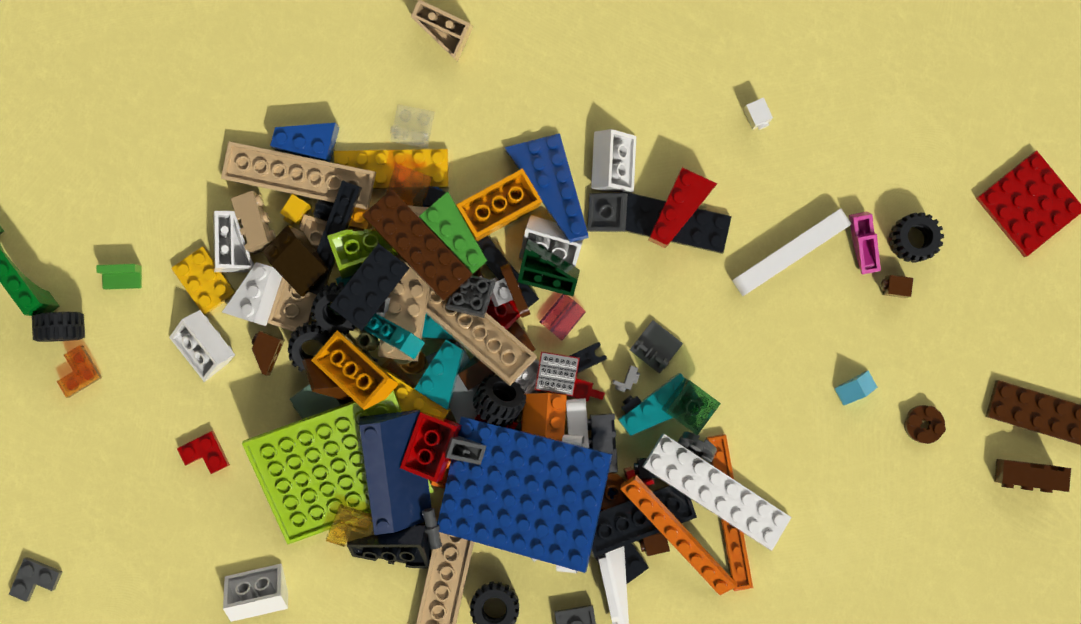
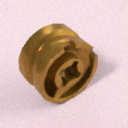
[398,350,426,374]

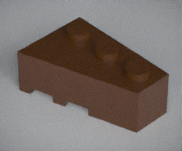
[995,459,1071,493]

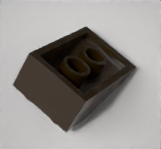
[262,225,329,297]

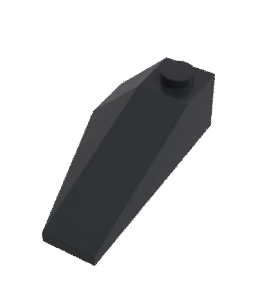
[347,525,431,568]

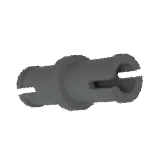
[422,508,442,549]

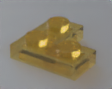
[326,504,373,547]

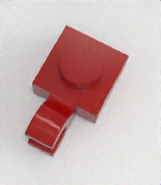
[570,378,605,402]

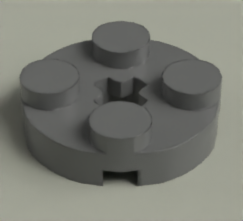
[677,432,717,462]

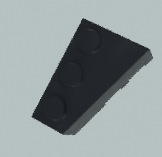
[587,413,618,473]

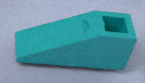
[364,313,425,359]

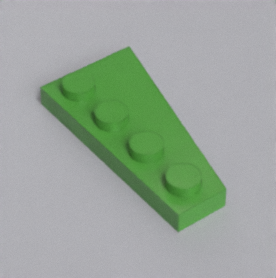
[419,192,487,274]

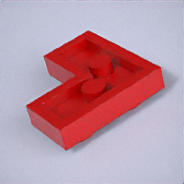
[177,431,230,474]

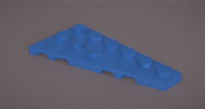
[505,133,589,243]

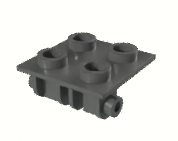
[630,320,683,374]

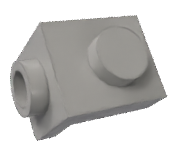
[491,278,513,307]
[611,366,640,392]

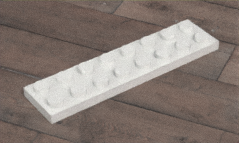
[642,434,792,551]

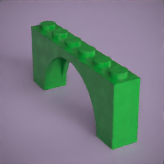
[0,226,60,316]

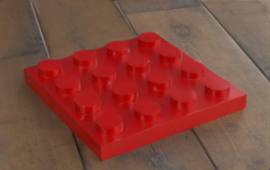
[976,151,1081,257]

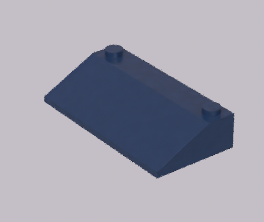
[359,410,431,535]

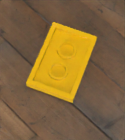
[171,246,236,315]

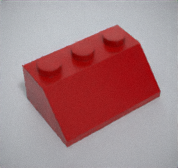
[400,412,462,482]

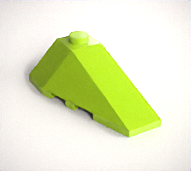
[327,229,398,279]

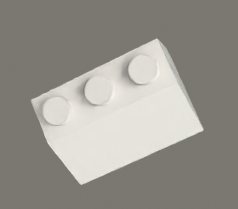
[591,129,636,193]
[519,215,583,267]
[169,310,235,382]
[223,564,288,622]

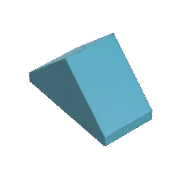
[834,370,878,405]

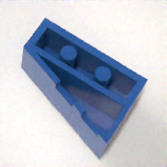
[270,123,340,162]

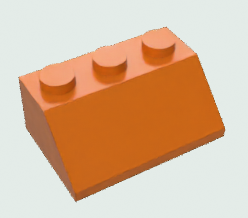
[521,393,567,441]

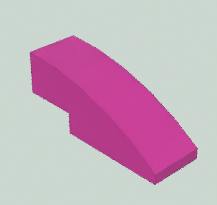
[849,212,881,275]

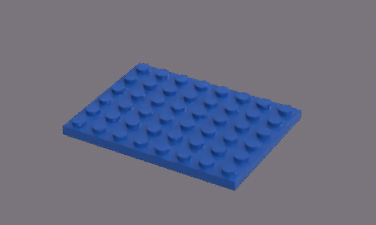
[437,416,613,573]

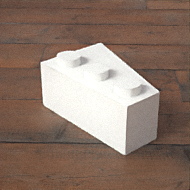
[213,211,254,272]
[222,262,282,326]

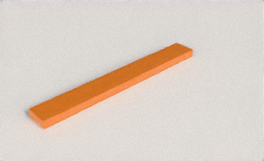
[706,434,753,591]

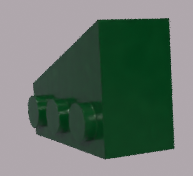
[517,239,580,297]

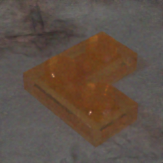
[57,345,102,398]

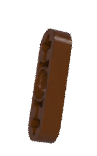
[500,263,531,318]

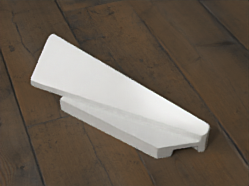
[598,546,629,624]

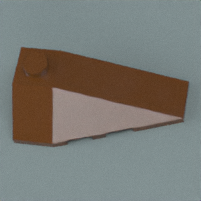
[458,321,536,391]

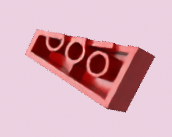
[648,167,718,248]

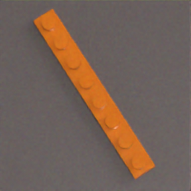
[620,475,736,595]

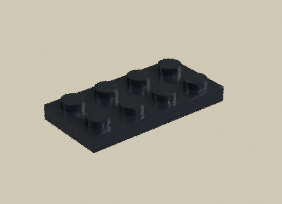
[329,243,409,331]

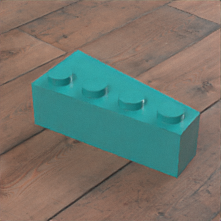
[617,373,704,436]

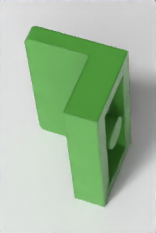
[96,264,142,290]

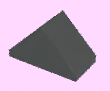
[445,436,486,465]

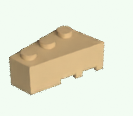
[231,190,276,254]

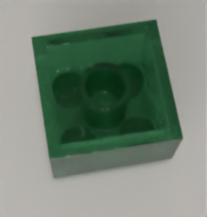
[662,378,721,435]

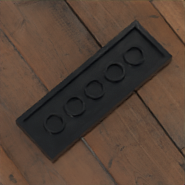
[620,191,732,254]
[591,485,697,557]

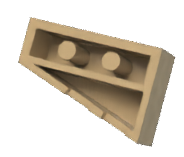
[411,0,473,62]

